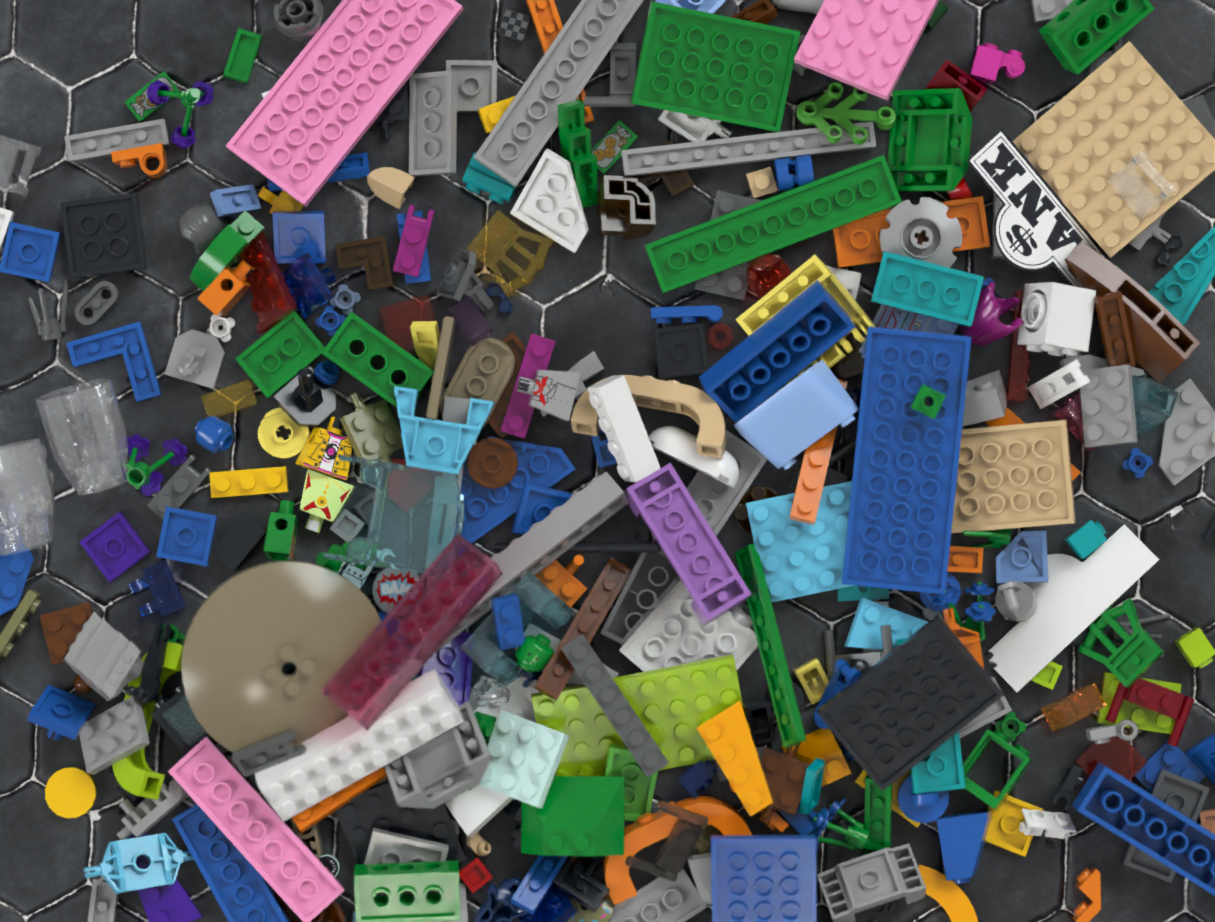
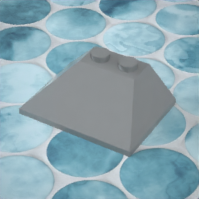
[384,701,492,809]

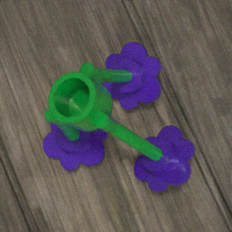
[122,434,188,496]

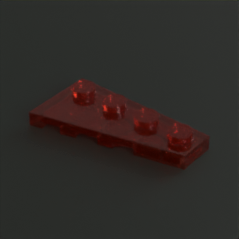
[240,219,297,333]

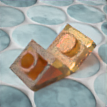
[1041,682,1106,731]

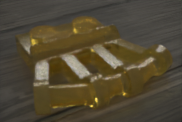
[466,210,554,297]

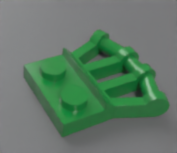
[1078,598,1164,688]

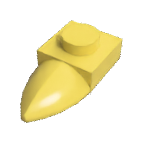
[410,321,440,369]

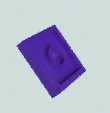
[79,511,151,583]

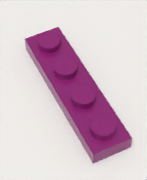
[500,333,556,439]

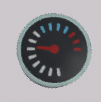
[319,854,340,877]

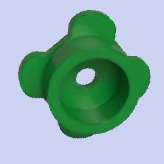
[995,711,1026,742]

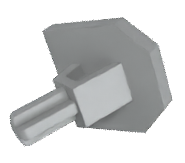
[165,329,225,389]

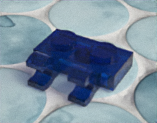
[129,560,186,617]

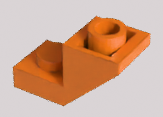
[1072,867,1101,922]

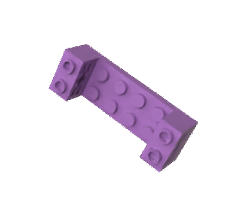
[625,463,751,627]

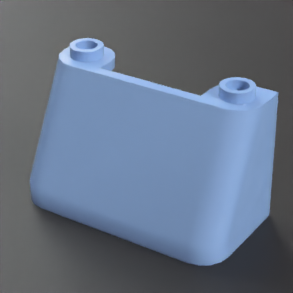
[733,360,859,470]

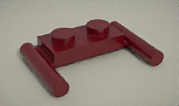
[1105,678,1195,747]

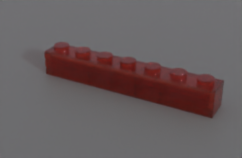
[1007,289,1031,403]

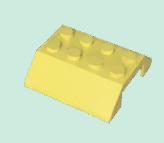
[736,254,875,384]

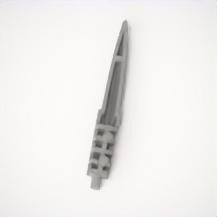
[117,743,230,840]

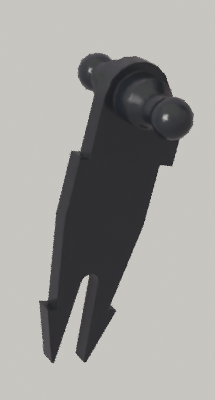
[126,622,170,704]

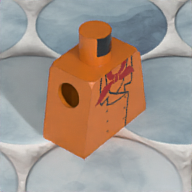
[197,260,254,316]

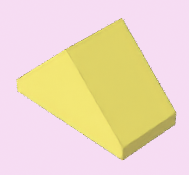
[793,658,829,705]

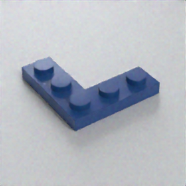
[66,321,162,402]

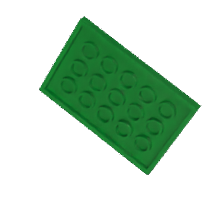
[631,1,800,132]

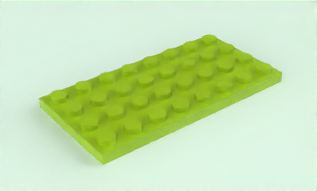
[531,654,743,776]

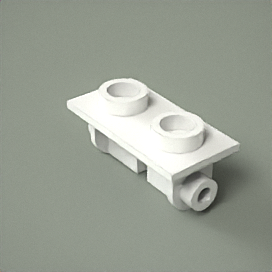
[1019,809,1076,839]

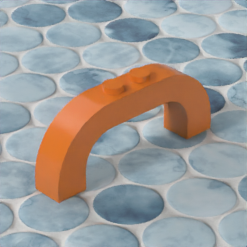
[603,796,752,905]

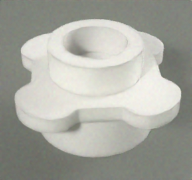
[206,314,235,342]

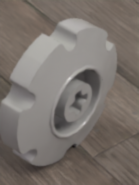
[879,197,962,268]

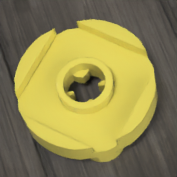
[258,408,310,459]

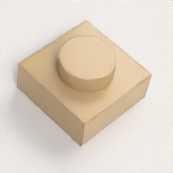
[746,167,778,199]

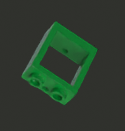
[963,729,1032,811]

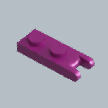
[393,204,435,277]

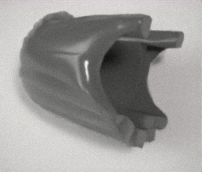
[178,202,229,255]

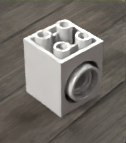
[1017,282,1096,356]

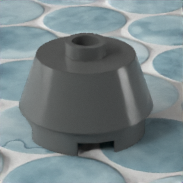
[274,0,323,42]

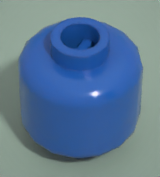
[195,416,234,453]

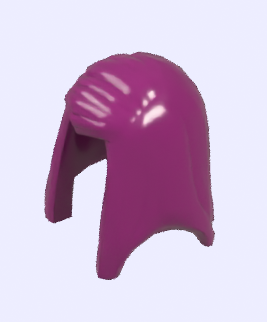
[960,282,1024,346]

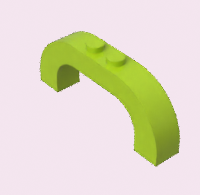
[112,642,183,800]

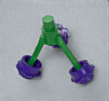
[147,80,214,149]

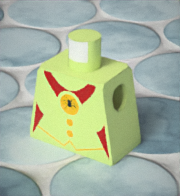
[300,469,355,533]

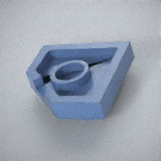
[996,531,1048,584]

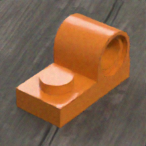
[111,143,167,178]

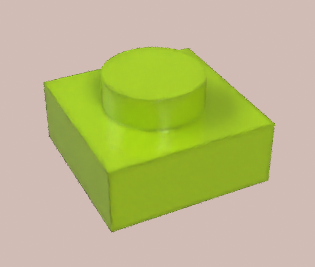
[1031,661,1063,690]

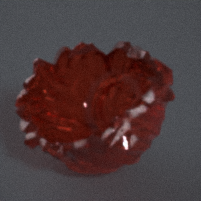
[746,253,792,299]

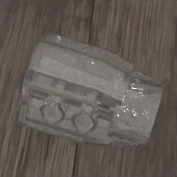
[36,378,128,495]
[0,438,54,556]

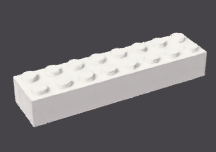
[254,669,464,822]

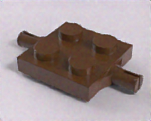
[758,743,810,824]

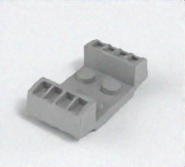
[817,844,926,922]

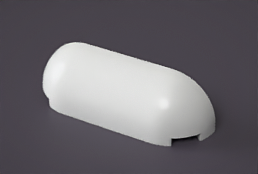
[648,426,739,488]

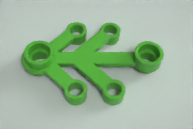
[796,82,896,145]

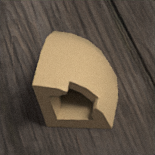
[367,167,415,209]

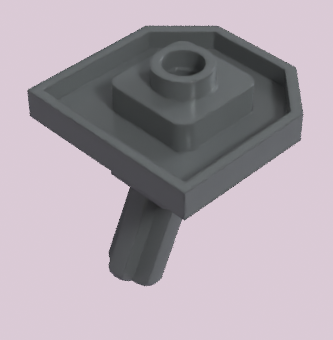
[436,249,493,312]

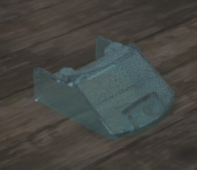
[323,455,464,576]

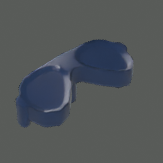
[487,282,513,314]

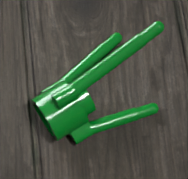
[962,528,1011,549]

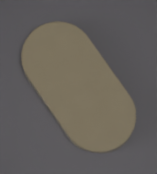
[440,338,515,428]

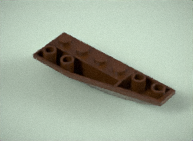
[1064,241,1200,384]

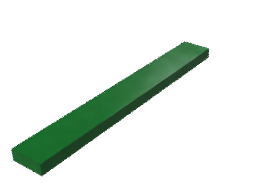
[735,544,806,748]

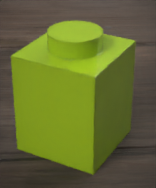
[1174,627,1215,669]

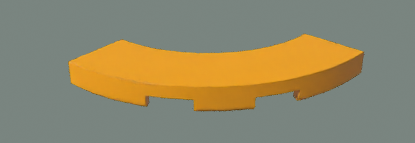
[918,864,978,922]

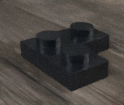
[553,856,610,913]

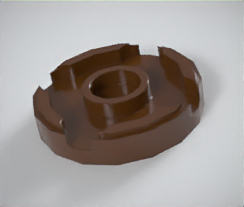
[467,438,518,489]

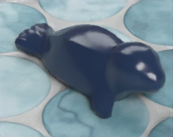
[473,877,528,922]

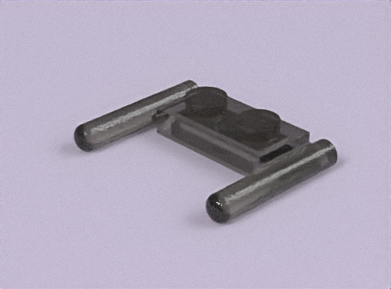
[625,800,708,882]

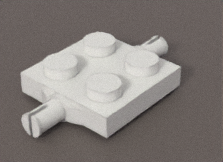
[658,110,732,142]

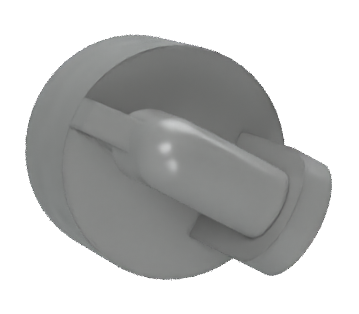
[995,581,1038,622]

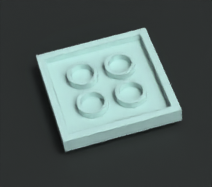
[479,710,569,809]

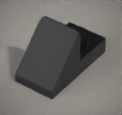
[743,699,776,745]

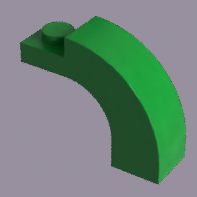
[189,211,264,291]

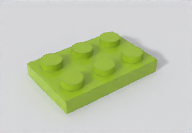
[1097,672,1182,734]

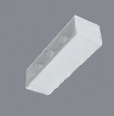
[587,375,661,482]

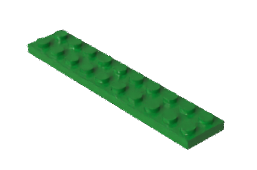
[645,155,902,294]

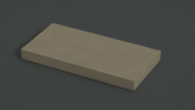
[426,316,457,420]

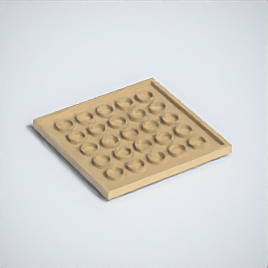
[1013,41,1215,258]

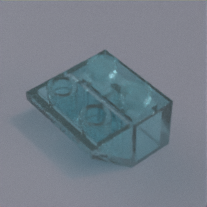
[1132,375,1179,436]

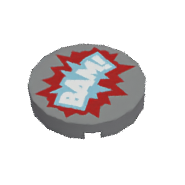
[372,564,423,615]

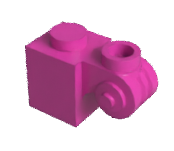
[969,43,1025,85]

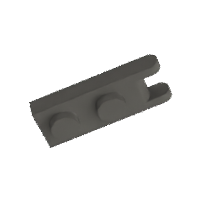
[147,454,212,519]
[232,729,307,777]

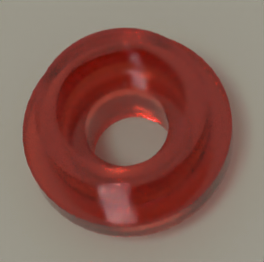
[708,323,733,349]

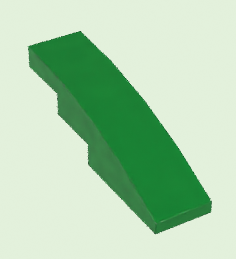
[557,99,598,208]

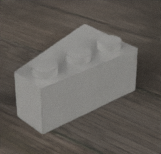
[962,370,1008,427]

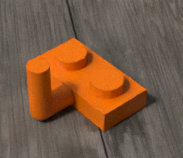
[535,555,588,608]

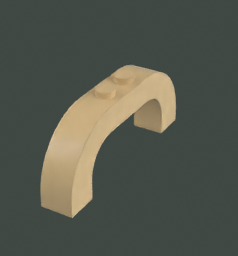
[571,375,726,459]

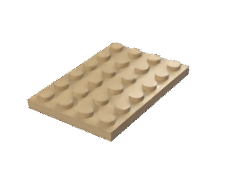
[951,420,1076,533]

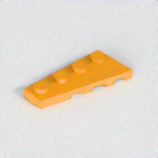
[697,701,774,816]

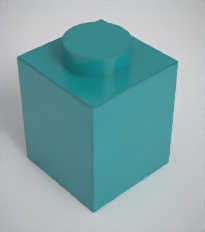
[1064,520,1107,559]

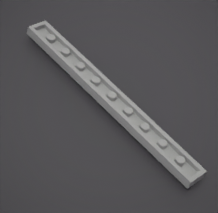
[621,121,876,176]

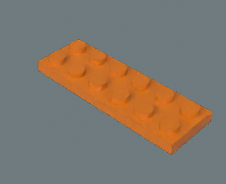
[833,196,990,268]

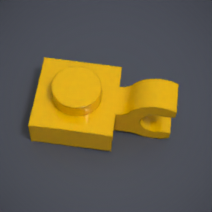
[257,187,304,214]

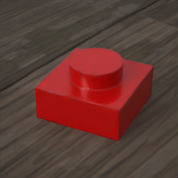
[459,857,493,893]

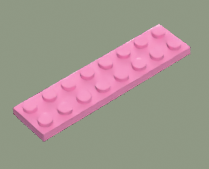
[168,736,345,922]

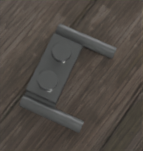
[584,43,636,107]
[823,625,893,681]

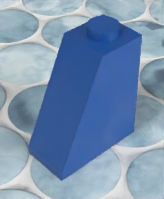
[937,810,992,884]

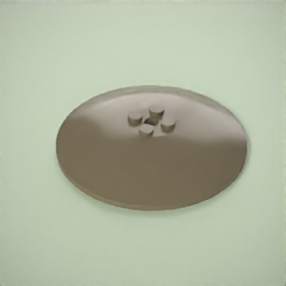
[181,561,390,752]

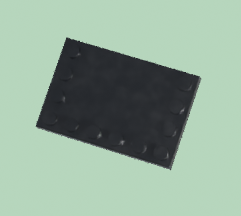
[817,614,1004,791]

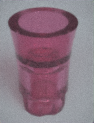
[1052,392,1097,452]

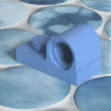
[210,184,261,219]

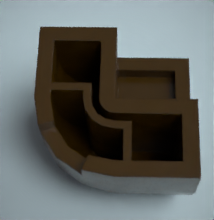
[597,175,656,239]

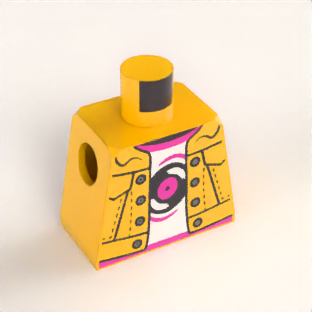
[295,417,352,480]

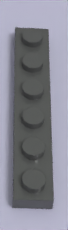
[561,634,669,778]

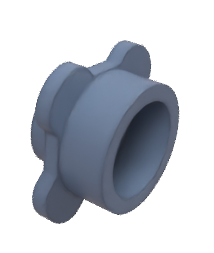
[330,284,361,315]

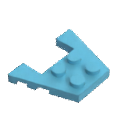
[394,386,494,474]

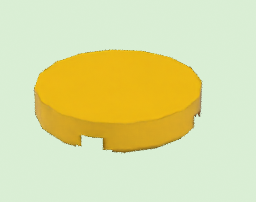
[45,767,97,818]

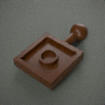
[40,602,93,693]

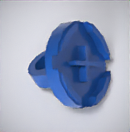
[897,774,949,823]

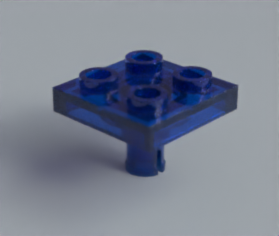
[280,252,335,318]
[518,884,577,922]

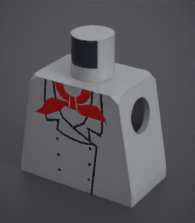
[516,370,580,421]

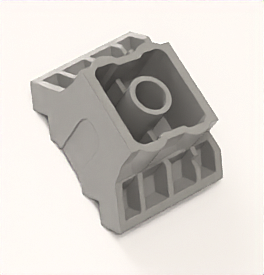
[64,612,144,701]

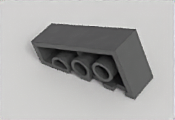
[601,549,680,645]

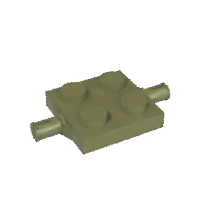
[340,391,403,474]

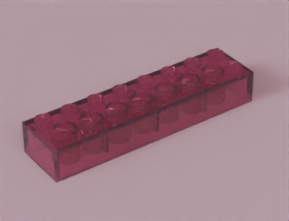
[321,534,503,731]

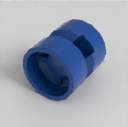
[774,154,814,192]

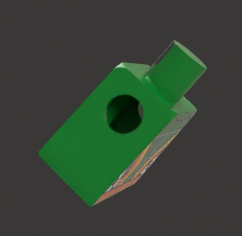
[264,500,298,561]

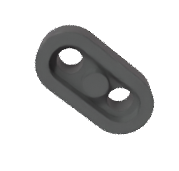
[75,281,119,326]

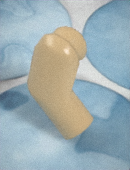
[466,831,491,856]

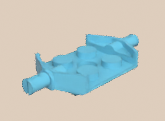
[84,833,194,895]

